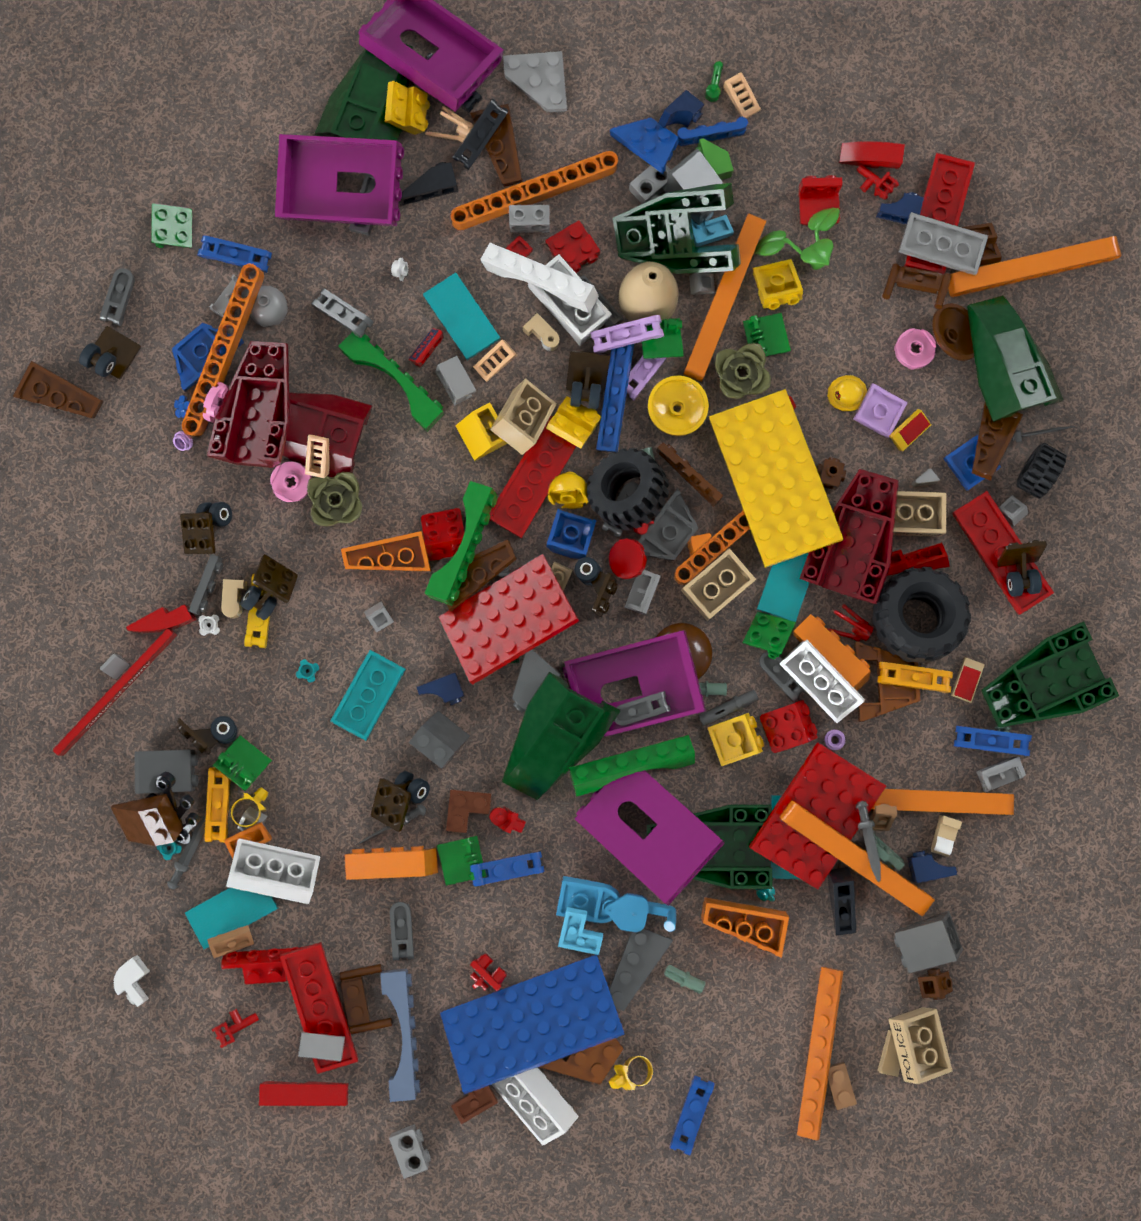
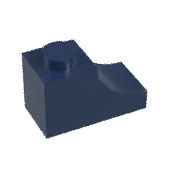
[658,90,704,128]
[876,192,924,224]
[416,673,465,706]
[907,850,957,883]

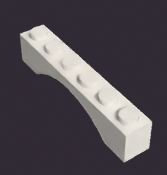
[480,243,599,313]

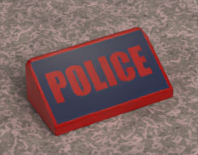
[409,328,444,368]

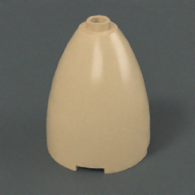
[618,262,679,322]

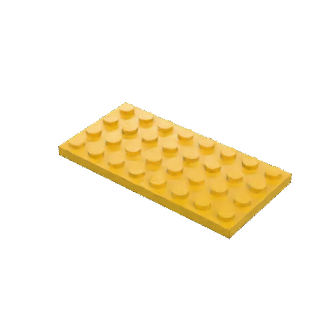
[709,389,843,568]

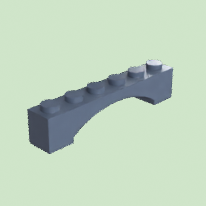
[380,969,420,1102]

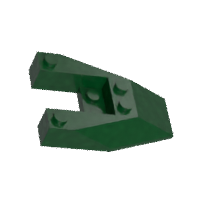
[613,183,741,274]

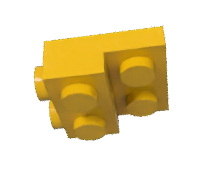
[385,81,430,135]
[753,259,803,310]
[546,396,601,449]
[708,713,764,766]

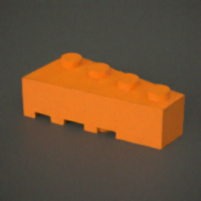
[341,531,431,571]
[793,614,871,691]
[345,846,438,880]
[701,897,789,958]

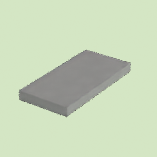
[899,212,988,275]

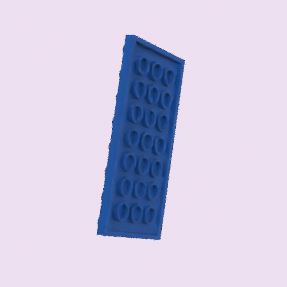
[440,955,625,1094]

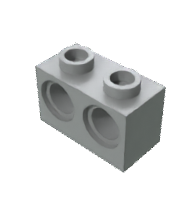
[629,165,670,204]
[509,205,550,232]
[389,1124,431,1179]

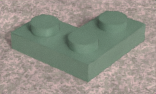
[874,834,905,871]

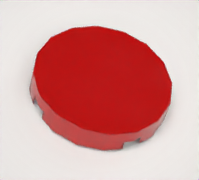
[609,538,647,579]

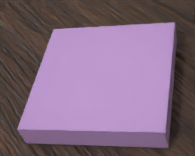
[853,383,907,438]

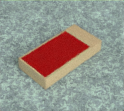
[951,657,985,703]

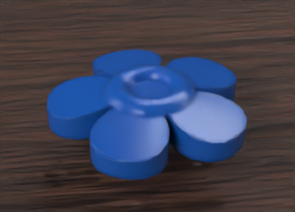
[174,395,190,418]

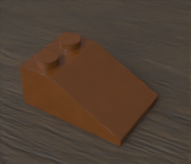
[111,794,183,846]

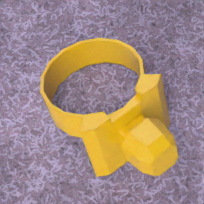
[231,787,269,827]
[609,1056,653,1090]

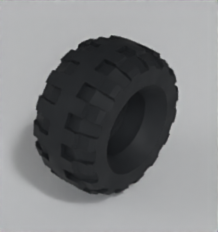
[872,567,971,664]

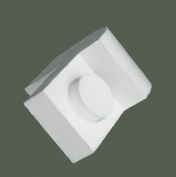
[114,955,150,1007]

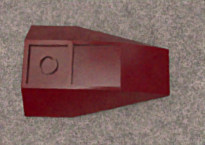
[207,341,290,468]
[283,393,372,478]
[800,469,899,604]

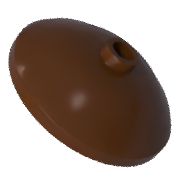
[932,303,974,361]
[656,623,712,679]

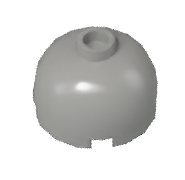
[250,286,288,327]

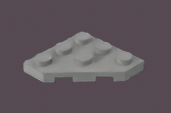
[503,51,567,113]

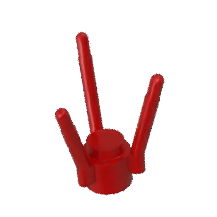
[826,604,874,642]

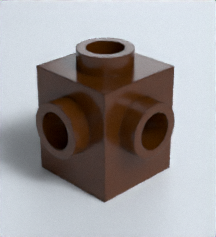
[817,457,846,490]
[918,968,953,1000]

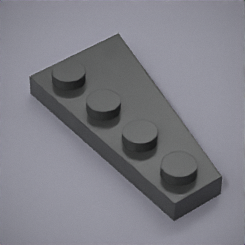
[609,928,673,1011]

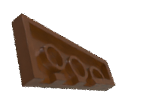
[470,104,523,187]
[13,361,104,419]
[972,402,1024,481]
[656,442,723,507]
[447,539,517,611]

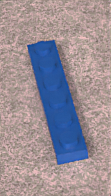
[596,344,634,453]

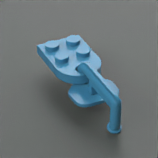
[556,876,676,932]

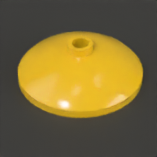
[648,376,709,436]

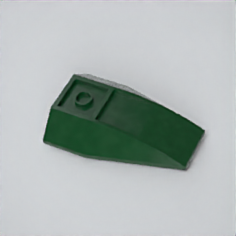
[315,43,413,141]
[967,296,1063,421]
[981,621,1119,728]
[502,672,620,800]
[647,805,773,889]

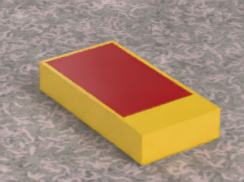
[889,409,931,452]

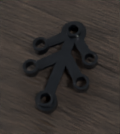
[146,772,200,844]

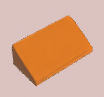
[687,533,712,556]
[223,822,272,859]

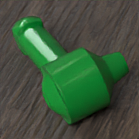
[705,61,723,102]

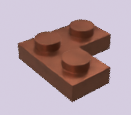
[446,789,492,833]
[451,1085,498,1125]

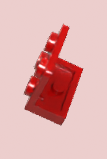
[798,175,843,225]
[421,508,465,561]
[760,700,818,753]

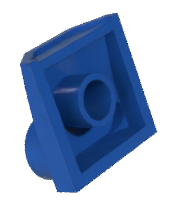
[546,509,597,559]

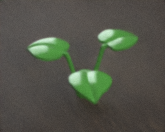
[754,208,840,270]

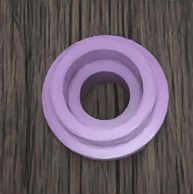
[173,431,193,451]
[824,730,845,750]

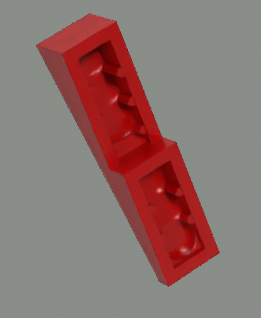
[887,543,950,576]
[259,1081,348,1106]

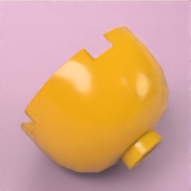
[548,472,588,509]

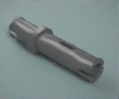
[698,689,759,726]

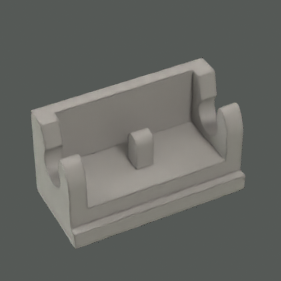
[209,274,249,318]
[435,356,476,406]
[624,570,660,615]
[976,757,1026,793]
[298,1032,345,1061]

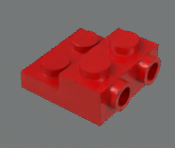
[545,220,600,273]

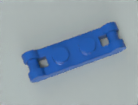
[677,117,748,146]
[197,235,272,273]
[954,726,1032,756]
[470,851,545,886]
[670,1075,715,1155]

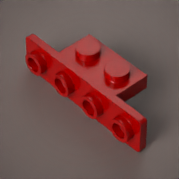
[221,947,303,984]

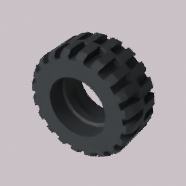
[587,448,669,530]

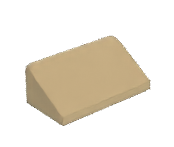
[878,1030,901,1077]

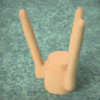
[425,106,473,142]

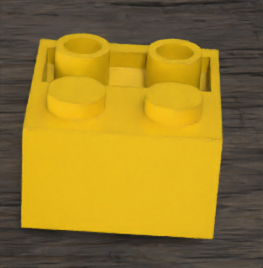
[455,402,508,461]

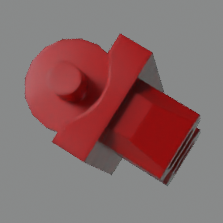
[489,807,526,833]
[470,953,507,991]

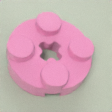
[894,328,936,370]
[203,382,229,423]
[270,461,312,502]

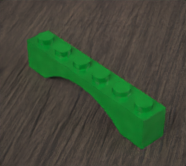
[338,332,444,432]
[424,481,497,606]
[570,735,695,797]

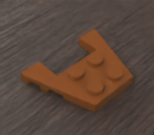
[855,642,921,722]
[539,1038,624,1084]

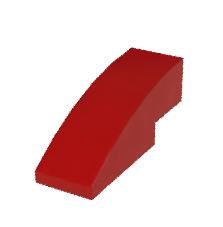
[839,141,905,169]
[126,604,196,633]

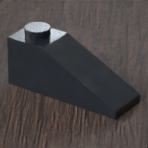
[399,162,458,206]
[828,867,856,936]

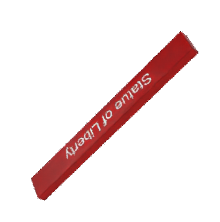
[53,629,177,756]

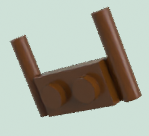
[882,264,952,309]
[339,964,393,1035]

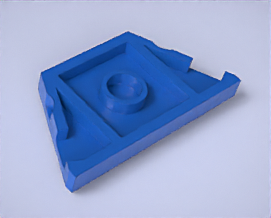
[610,118,679,174]
[172,323,244,392]

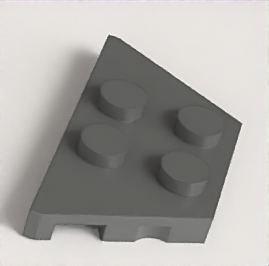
[638,489,699,561]

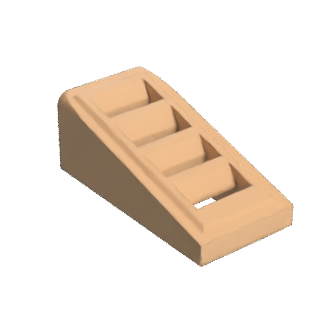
[723,72,761,119]
[473,340,517,382]
[305,434,329,478]

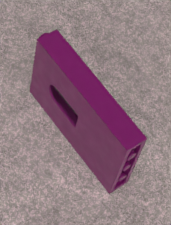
[359,0,504,112]
[275,134,404,226]
[563,630,706,737]
[575,771,725,906]

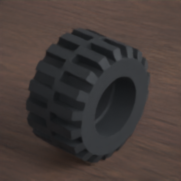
[1017,443,1067,499]

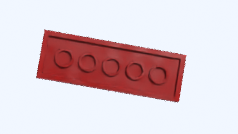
[904,153,975,275]
[489,416,577,539]
[952,491,1054,615]
[280,942,358,1074]

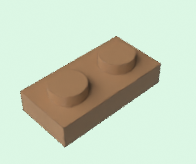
[869,804,897,831]
[207,925,254,958]
[828,1062,857,1110]

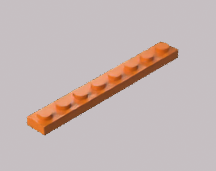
[797,967,843,1141]

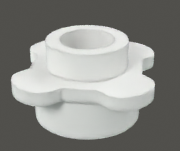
[391,258,408,281]
[199,615,220,636]

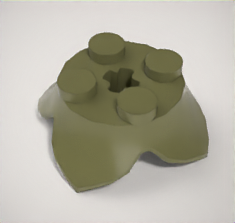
[715,343,771,399]
[307,472,362,527]

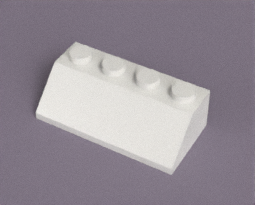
[528,254,612,346]
[780,640,865,723]
[226,838,320,904]
[491,1067,579,1145]

